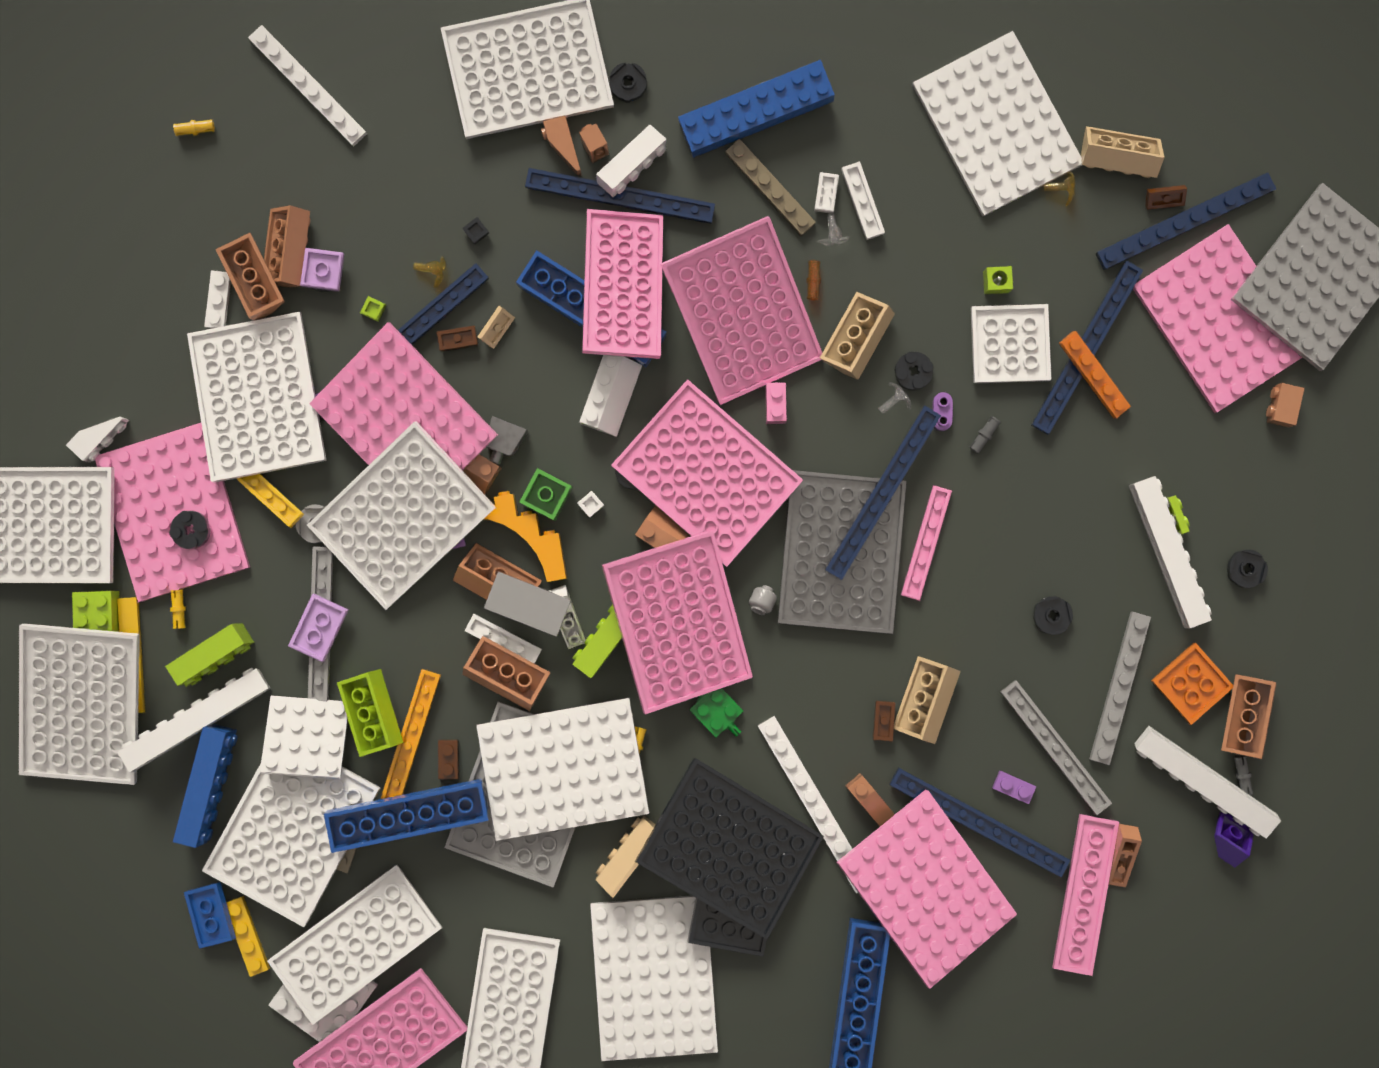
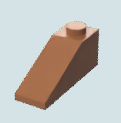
[541,116,582,176]
[845,773,895,826]
[1109,824,1142,887]

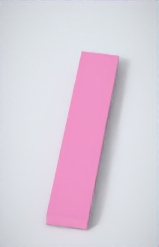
[901,485,952,601]

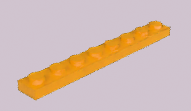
[380,669,441,799]

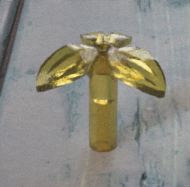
[1044,172,1075,205]
[413,256,446,288]

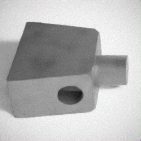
[487,416,528,465]

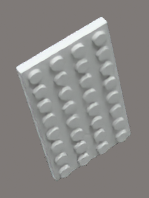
[268,864,442,1025]
[461,928,560,1068]

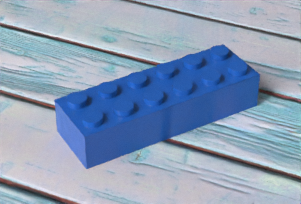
[173,724,238,848]

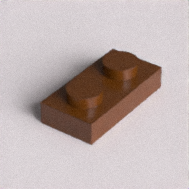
[1145,185,1187,210]
[437,326,478,352]
[873,701,895,741]
[438,740,459,779]

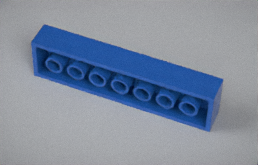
[678,60,835,158]
[516,250,667,367]
[324,779,489,853]
[829,918,890,1068]

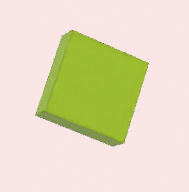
[360,296,386,322]

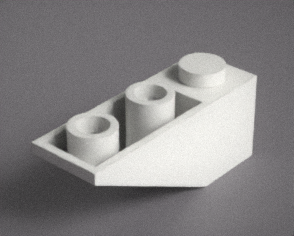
[66,417,129,462]
[549,585,585,649]

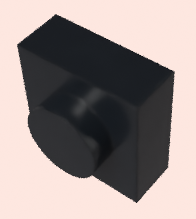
[462,217,489,244]

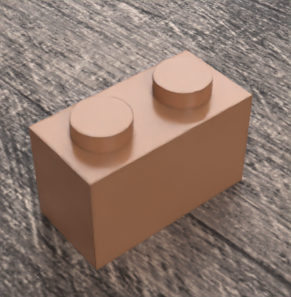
[579,124,609,163]
[1266,383,1304,427]

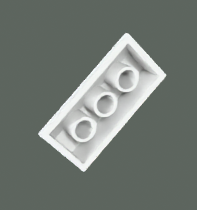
[579,355,642,437]

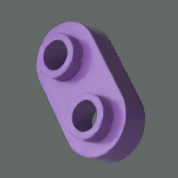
[932,392,953,431]

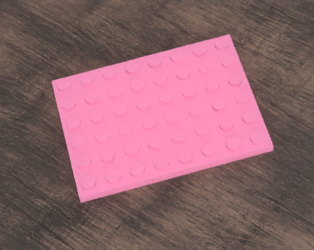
[661,216,822,405]
[1133,224,1302,413]
[309,322,498,471]
[611,379,803,567]
[95,423,250,602]
[602,530,753,714]
[836,790,1017,989]

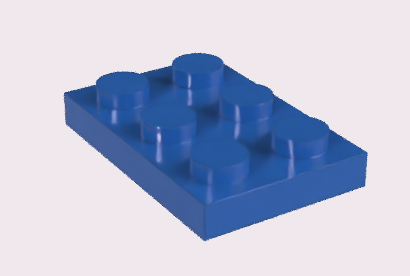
[184,882,236,949]

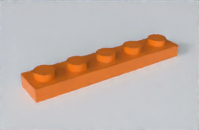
[1059,331,1131,418]

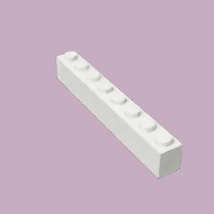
[1129,476,1212,628]
[117,668,271,772]
[1135,726,1281,839]

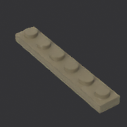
[725,139,816,236]

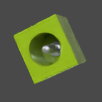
[983,266,1013,294]

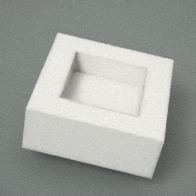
[577,491,605,518]

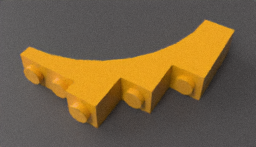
[483,491,567,582]

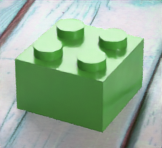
[519,468,573,521]

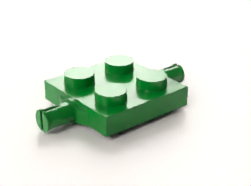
[689,688,743,738]

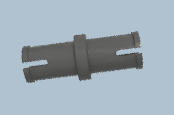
[969,416,1001,454]
[1234,755,1253,795]

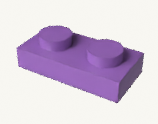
[992,770,1036,804]

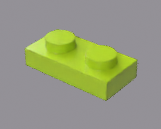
[1167,495,1190,534]

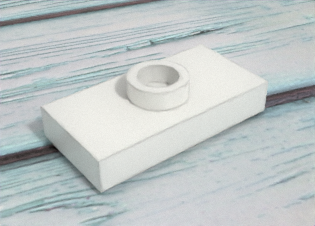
[814,172,839,214]

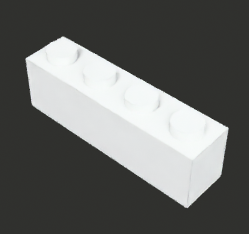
[596,125,666,197]

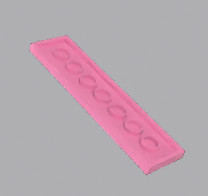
[1052,814,1119,976]

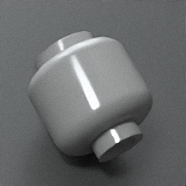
[749,585,777,615]

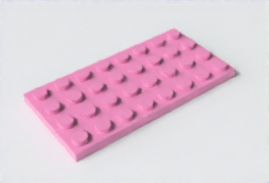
[582,209,663,359]
[293,969,467,1068]

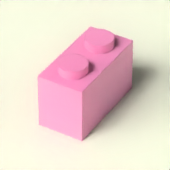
[765,383,787,424]

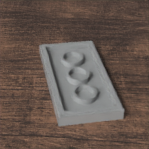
[484,572,571,637]

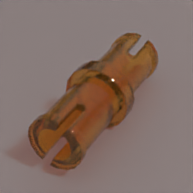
[806,260,821,301]

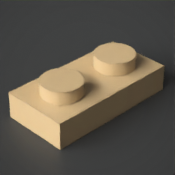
[478,306,515,349]

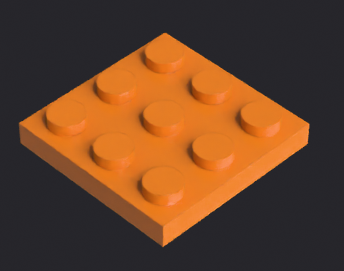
[1151,643,1233,725]

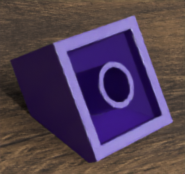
[1214,811,1254,868]

